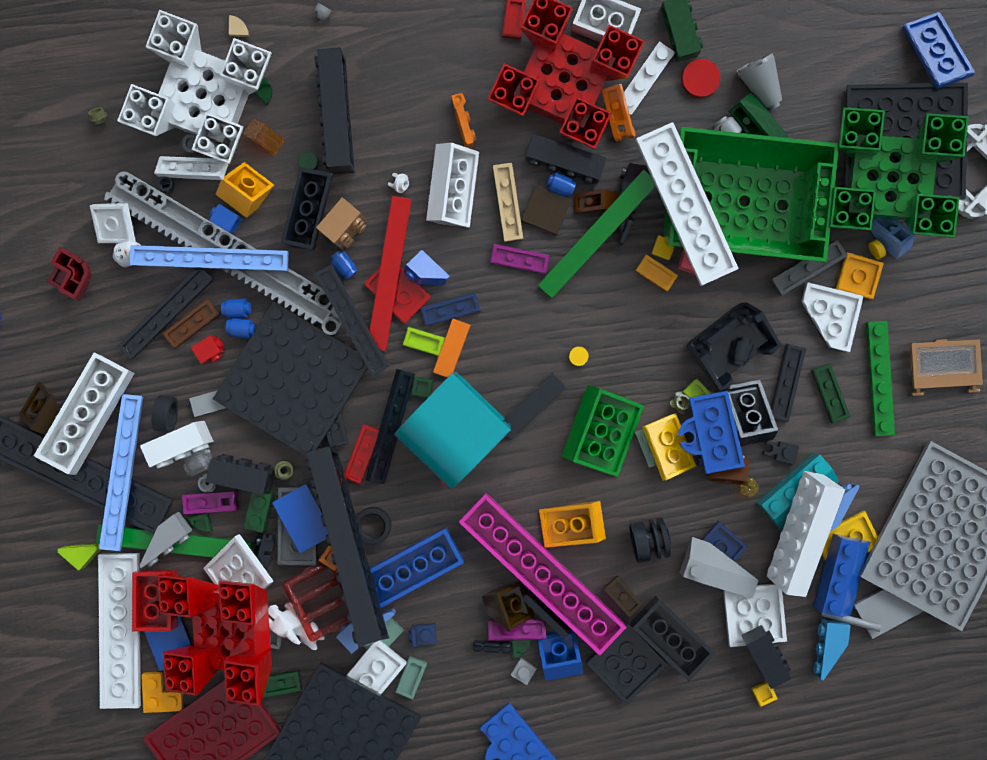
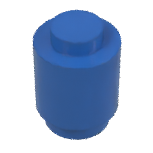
[546,172,576,197]
[330,251,358,280]
[221,299,252,319]
[225,318,256,339]

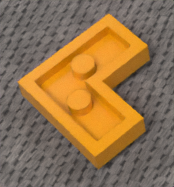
[142,672,184,713]

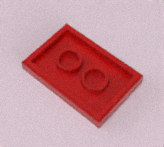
[364,267,431,324]

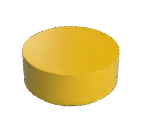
[868,240,886,260]
[569,347,588,366]

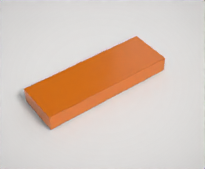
[433,319,471,378]

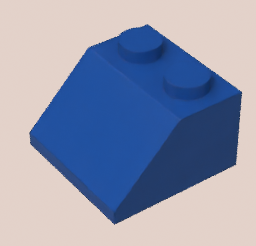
[538,629,583,681]

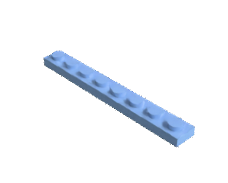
[130,245,289,271]
[99,394,144,551]

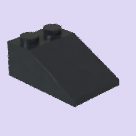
[724,380,778,446]

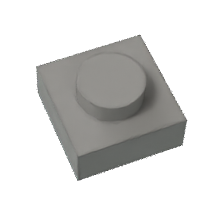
[510,657,537,685]

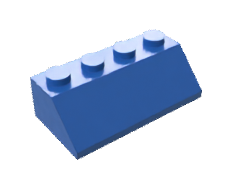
[814,533,870,617]

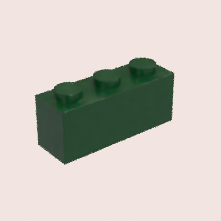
[660,0,703,62]
[728,92,789,138]

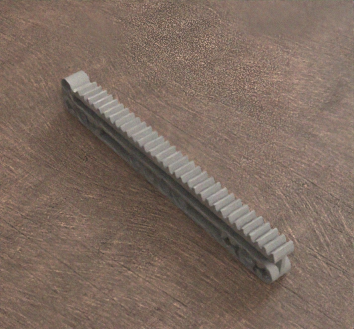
[104,172,344,335]

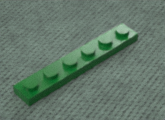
[866,321,895,436]

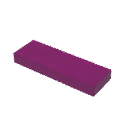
[490,244,550,275]
[488,619,546,641]

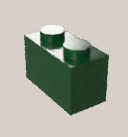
[244,491,276,533]

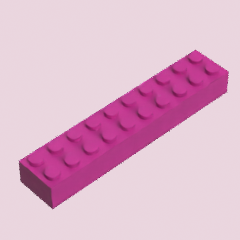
[459,492,627,655]

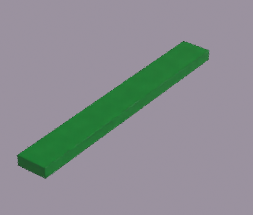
[538,170,656,298]
[96,524,252,558]

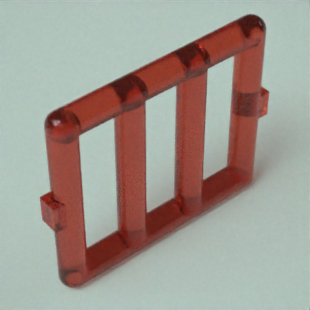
[283,563,349,642]

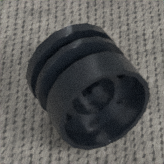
[629,517,671,563]

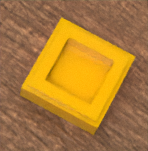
[651,235,674,261]
[751,681,778,707]

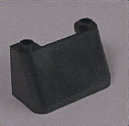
[686,302,782,392]

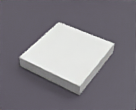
[90,203,135,243]

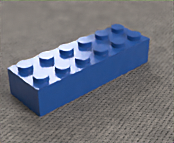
[370,526,464,608]

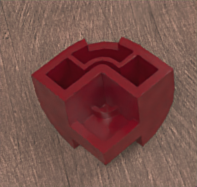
[47,247,92,301]

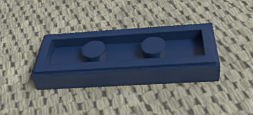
[420,293,481,327]

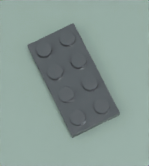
[277,487,318,565]

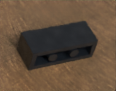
[741,625,792,689]

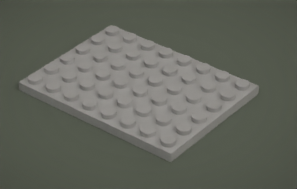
[859,441,987,631]

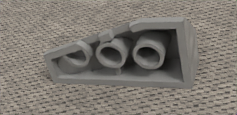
[679,537,759,598]

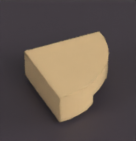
[229,15,249,37]

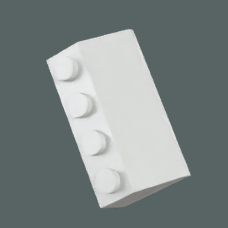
[426,143,479,228]

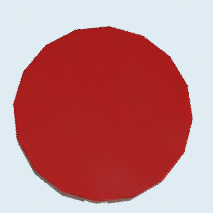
[681,59,720,98]

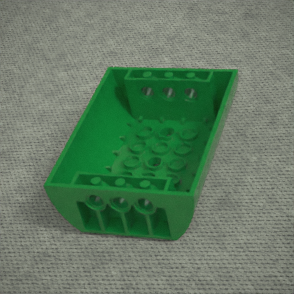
[663,127,839,262]

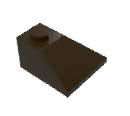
[19,381,59,435]
[482,580,535,631]

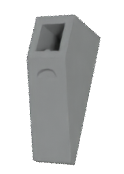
[139,512,192,568]

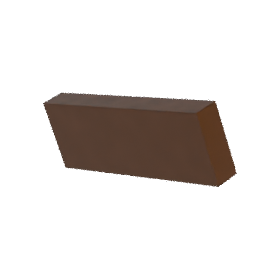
[162,299,220,349]

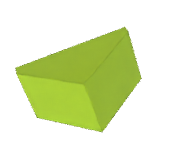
[58,544,101,570]

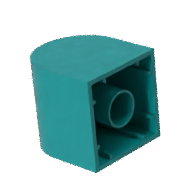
[394,372,511,489]

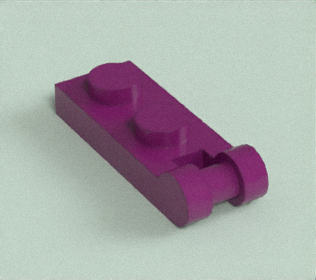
[182,491,239,514]

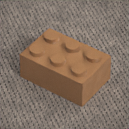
[316,197,367,250]

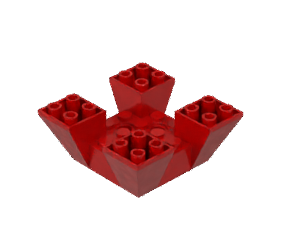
[487,0,645,150]
[157,574,272,706]

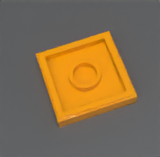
[835,252,884,300]

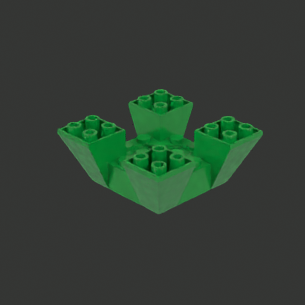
[830,107,969,238]

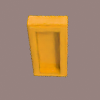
[635,254,678,292]

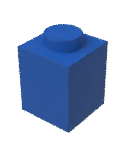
[209,204,243,235]

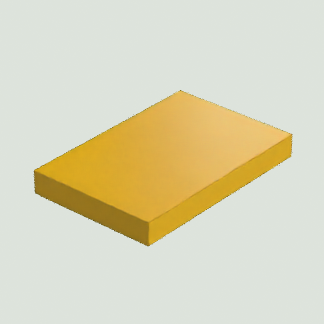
[642,413,696,481]
[822,511,878,561]

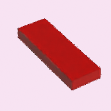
[344,424,379,484]

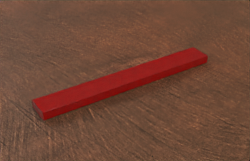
[370,196,412,351]

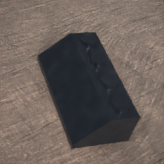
[281,167,334,251]

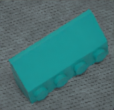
[756,453,839,532]

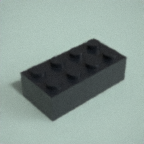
[630,596,716,681]

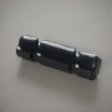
[473,640,510,653]

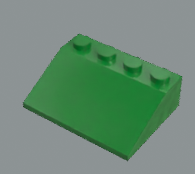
[561,385,644,477]

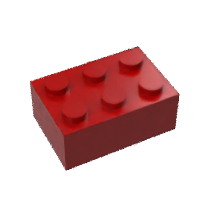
[132,569,178,632]

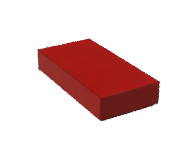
[502,0,526,39]

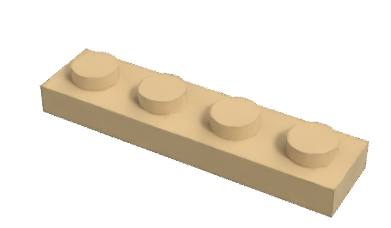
[493,163,523,242]

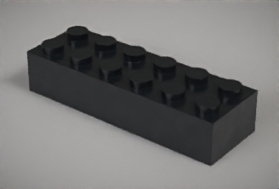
[314,47,355,174]

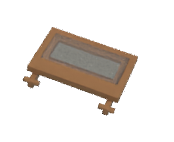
[910,339,983,396]

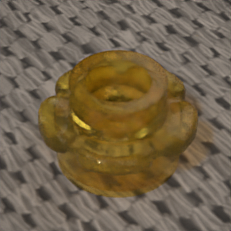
[740,478,759,497]

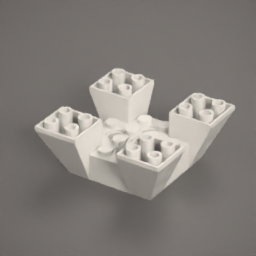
[117,10,272,164]

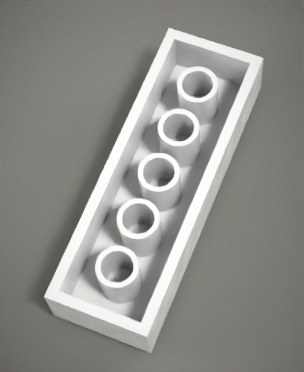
[34,353,135,475]
[767,471,845,597]

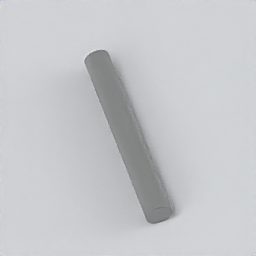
[821,612,881,632]

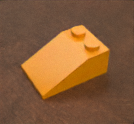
[539,501,606,548]

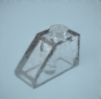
[183,449,213,477]

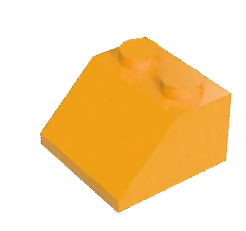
[216,162,275,218]

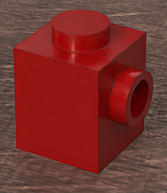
[191,335,225,364]

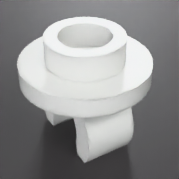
[388,173,409,193]

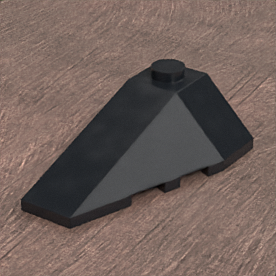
[618,163,651,246]

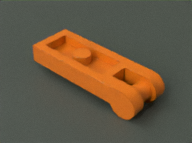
[602,84,635,142]

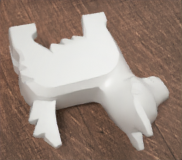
[268,603,325,650]

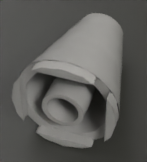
[737,53,782,110]

